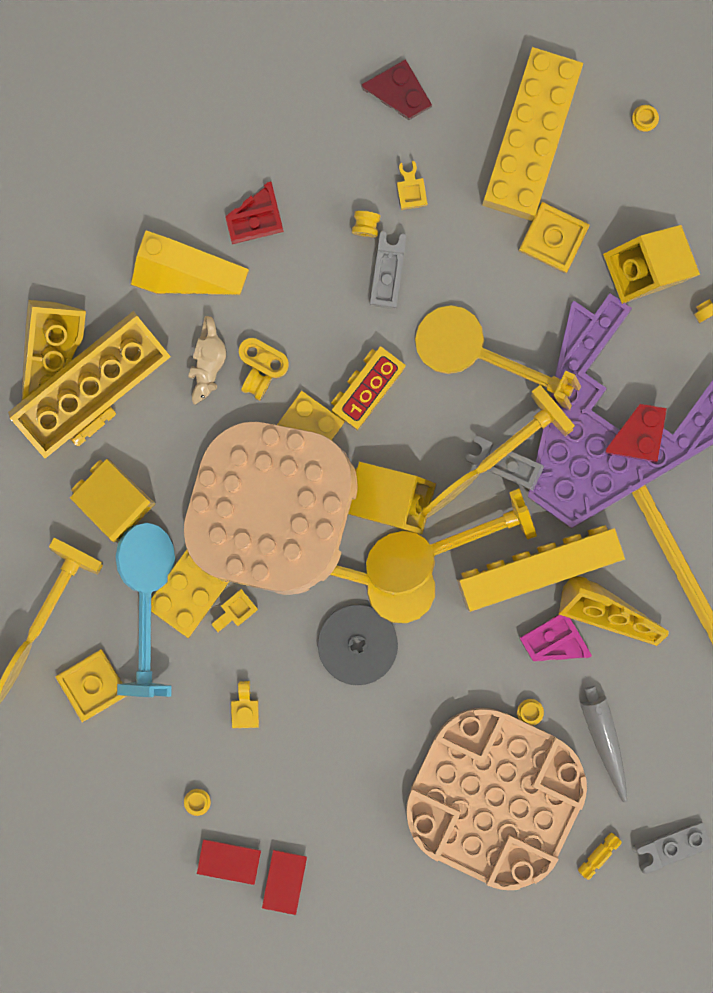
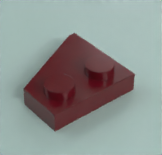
[361,59,432,120]

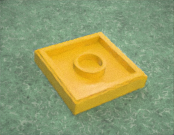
[519,202,590,274]
[55,649,126,723]

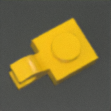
[211,589,258,632]
[231,681,259,728]

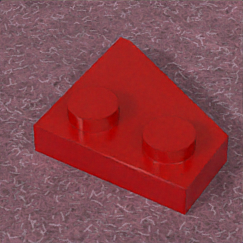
[225,181,284,244]
[605,404,667,462]

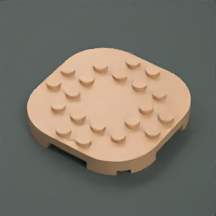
[184,422,357,595]
[406,708,587,890]

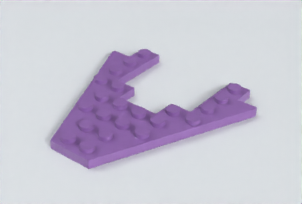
[528,293,713,529]

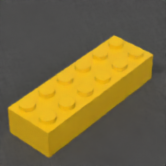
[482,47,583,221]
[8,311,171,459]
[457,525,625,612]

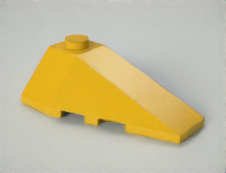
[131,230,249,295]
[21,300,86,401]
[559,576,669,646]

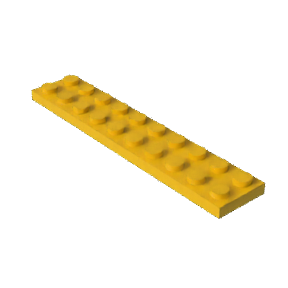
[151,391,345,638]

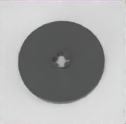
[318,605,398,685]

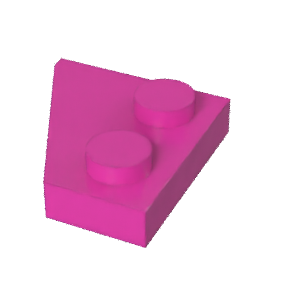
[519,615,592,661]

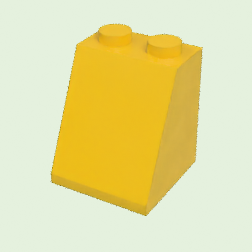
[603,225,700,304]
[70,459,156,542]
[348,462,436,535]

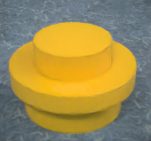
[632,105,659,132]
[517,699,544,726]
[184,789,211,816]

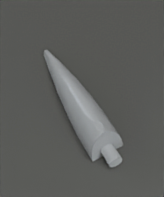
[580,686,628,802]

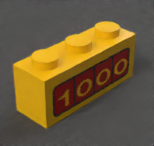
[331,346,406,431]

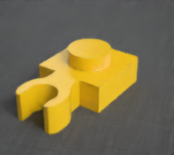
[397,161,428,210]

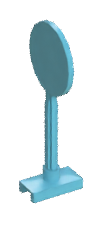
[115,523,175,697]

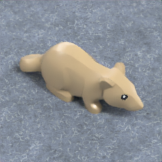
[188,316,226,405]

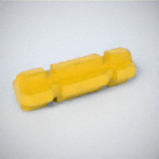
[70,406,116,446]
[578,833,622,880]

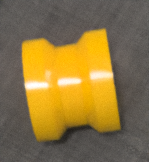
[352,211,381,238]
[241,368,272,401]

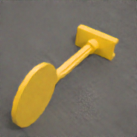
[415,305,581,410]
[422,385,575,518]
[366,489,537,595]
[0,538,103,703]
[330,565,435,623]

